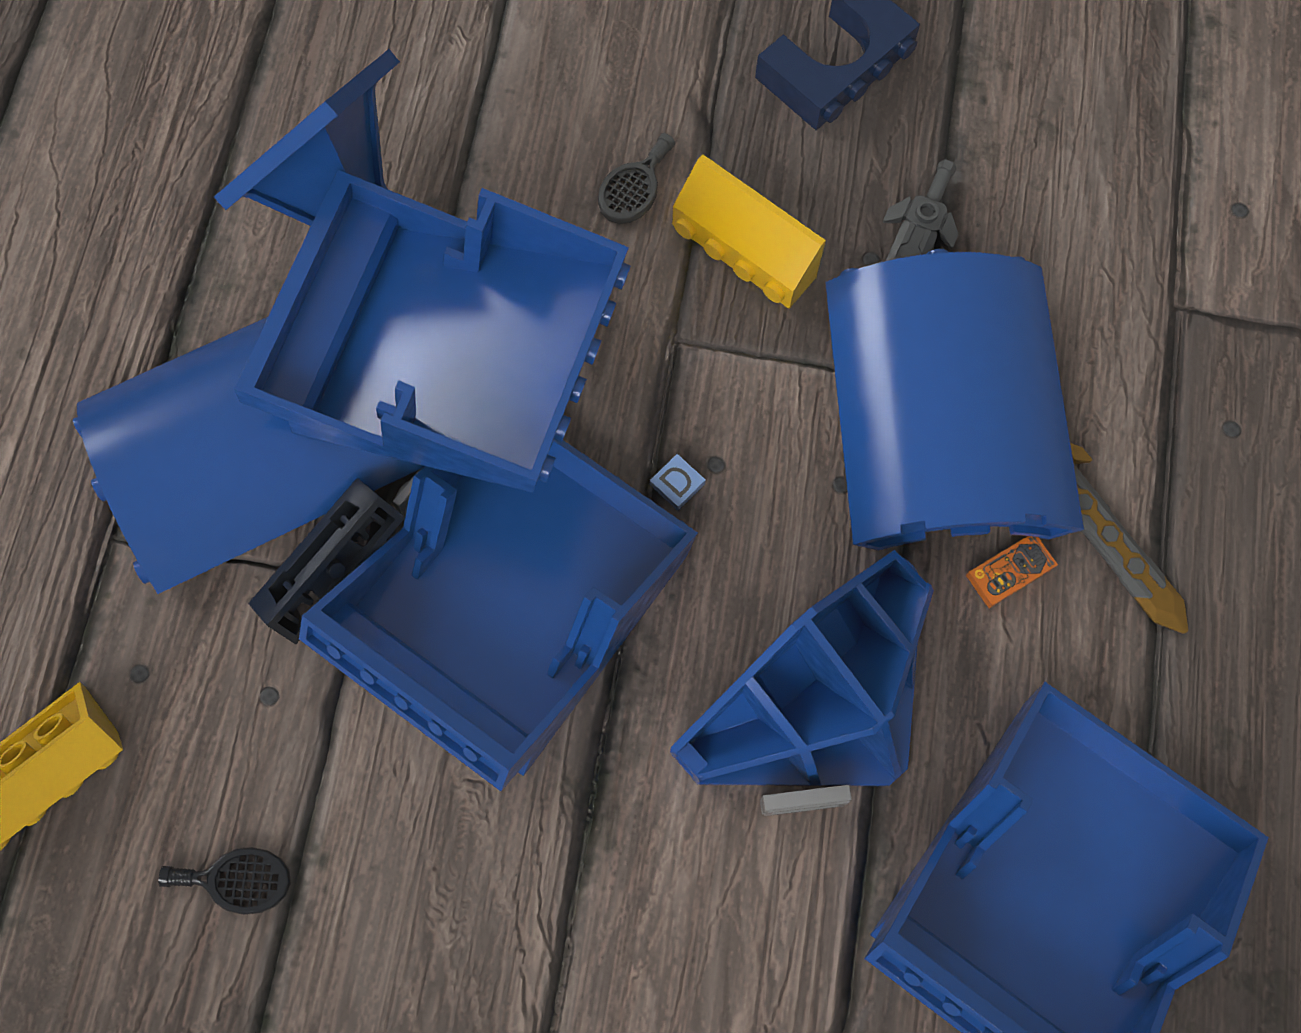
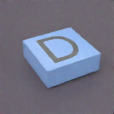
[650,454,706,511]

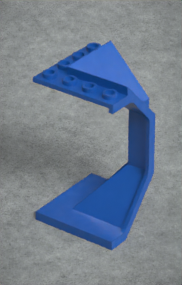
[214,49,400,226]

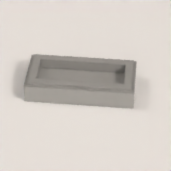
[760,785,852,816]

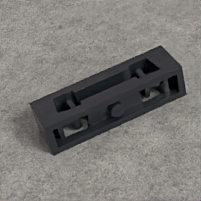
[248,478,405,645]

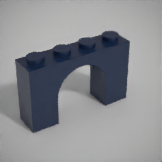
[755,0,920,130]

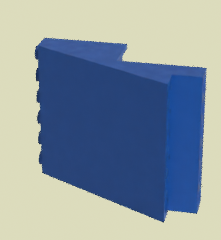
[234,170,631,493]
[299,440,698,791]
[864,682,1269,1033]

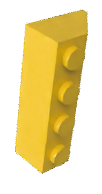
[672,154,826,309]
[0,682,123,851]

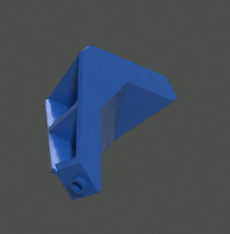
[670,550,934,786]

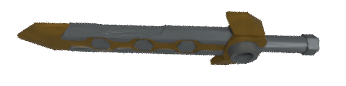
[1070,443,1188,634]

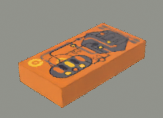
[966,536,1058,608]

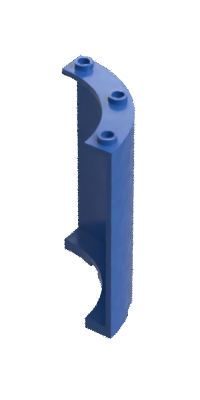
[825,249,1084,551]
[73,317,425,594]

